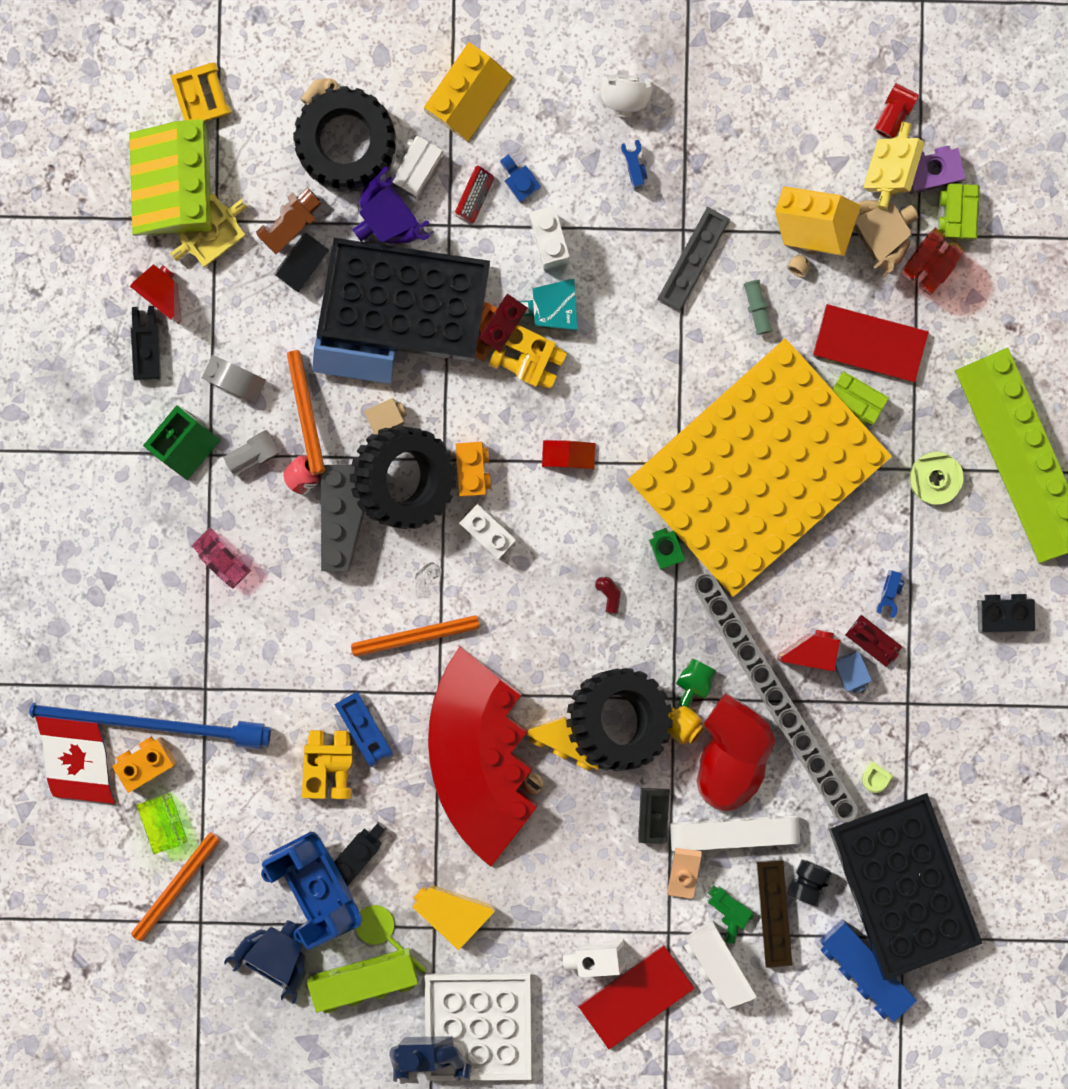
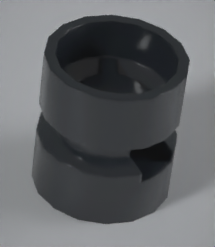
[787,859,833,907]

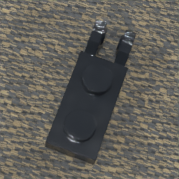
[130,306,161,381]

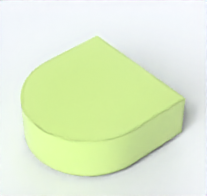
[862,761,894,793]

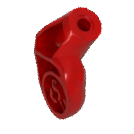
[696,692,776,812]

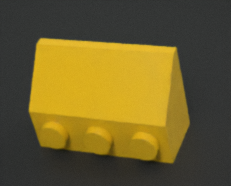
[424,42,513,142]
[775,186,861,256]

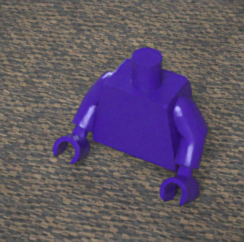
[352,166,434,244]

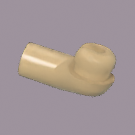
[300,78,338,105]

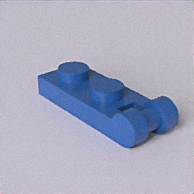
[334,691,394,768]

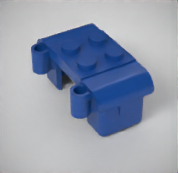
[261,832,362,950]

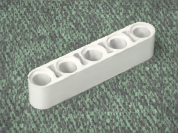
[670,815,801,851]

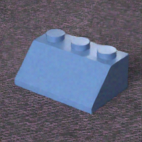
[312,338,397,384]

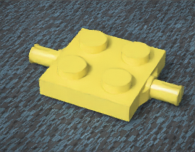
[863,122,925,210]
[170,193,248,268]

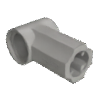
[223,430,280,477]

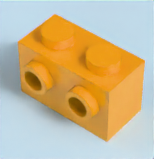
[455,441,491,497]
[112,736,177,793]

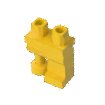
[488,325,567,389]
[301,730,354,799]

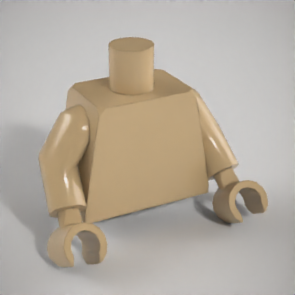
[854,200,919,278]

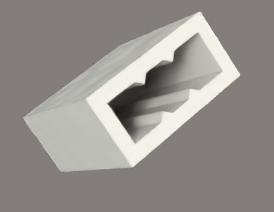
[529,205,569,271]

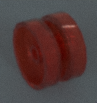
[900,227,965,295]

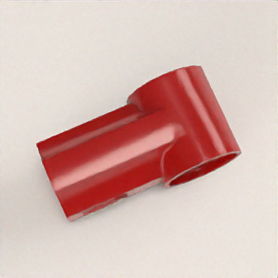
[873,83,919,139]

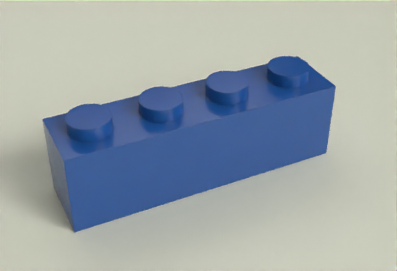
[819,919,917,1022]

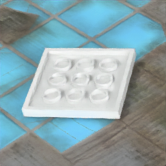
[425,973,532,1081]

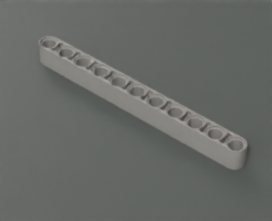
[693,573,858,823]

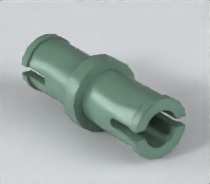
[743,280,773,335]

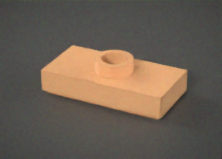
[667,848,701,899]

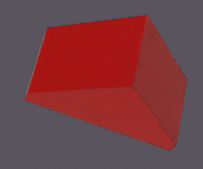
[542,440,596,469]

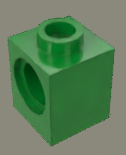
[648,527,685,570]

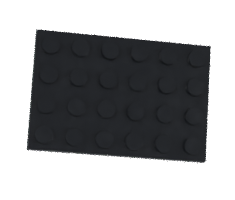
[316,238,490,362]
[829,793,983,980]

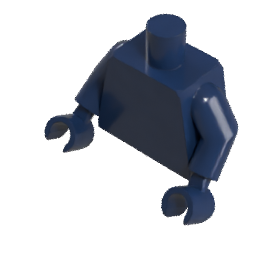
[224,920,306,1004]
[389,1036,472,1082]

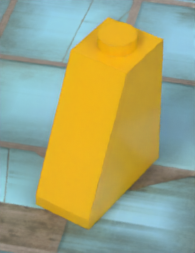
[412,884,495,951]

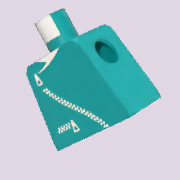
[519,279,578,331]

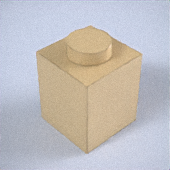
[364,398,407,435]

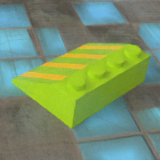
[129,119,212,236]

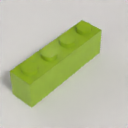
[307,947,418,1013]

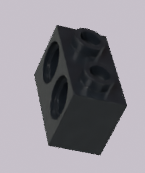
[977,594,1035,632]

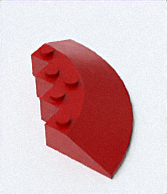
[428,646,538,867]

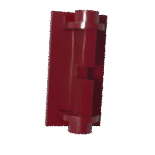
[479,293,528,352]
[845,615,903,667]

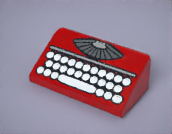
[455,165,494,223]

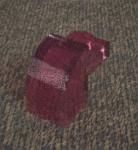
[191,527,251,589]

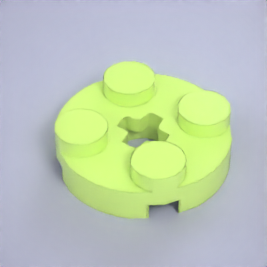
[909,452,964,505]

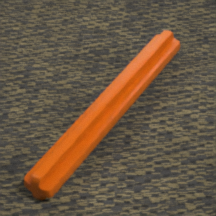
[287,350,325,475]
[351,615,480,657]
[131,832,221,942]

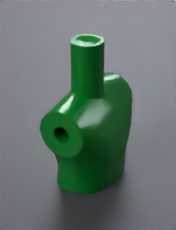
[676,658,716,707]

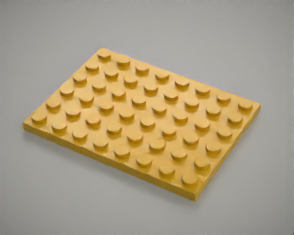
[627,338,892,597]

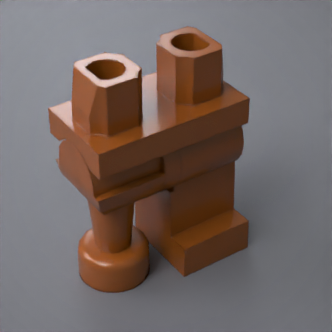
[256,187,321,254]

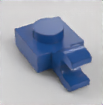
[621,140,648,190]
[500,154,541,203]
[876,570,904,618]

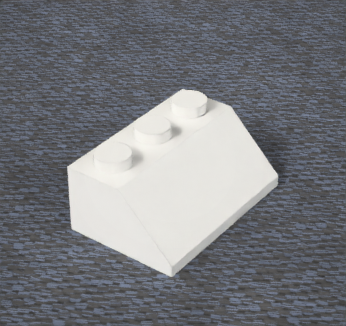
[684,921,757,1009]

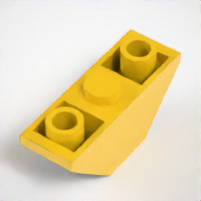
[526,716,599,771]

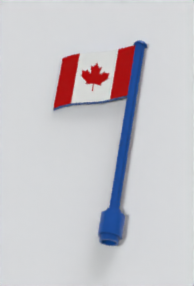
[29,702,271,804]

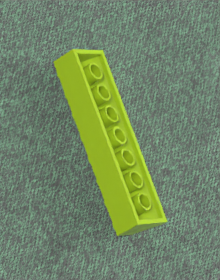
[954,347,1068,563]

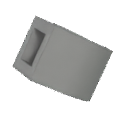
[201,355,266,404]

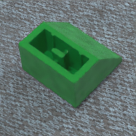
[143,405,221,480]

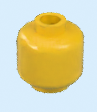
[667,706,704,745]

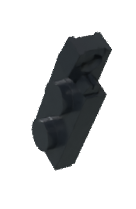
[334,822,386,887]

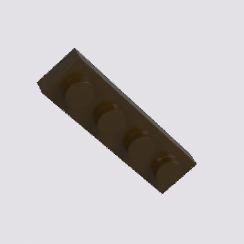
[756,859,792,968]

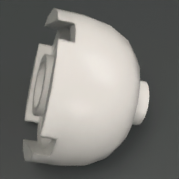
[600,74,653,117]

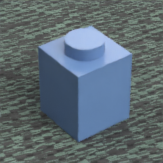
[835,651,872,694]

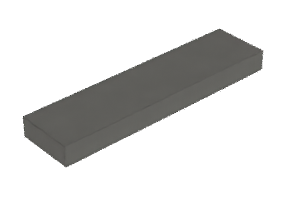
[657,207,730,312]

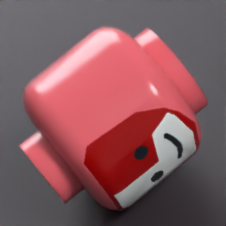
[283,455,321,494]

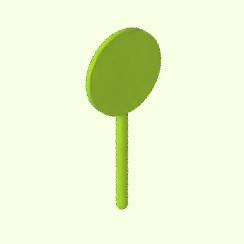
[355,905,426,973]

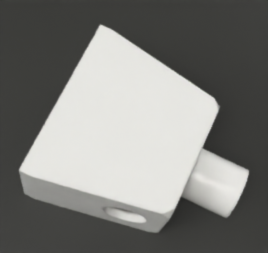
[563,940,627,977]

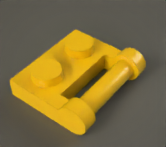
[170,62,232,122]

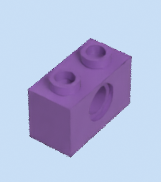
[910,146,966,195]

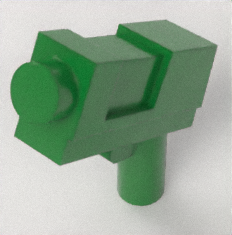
[707,885,754,944]

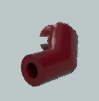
[595,576,621,614]

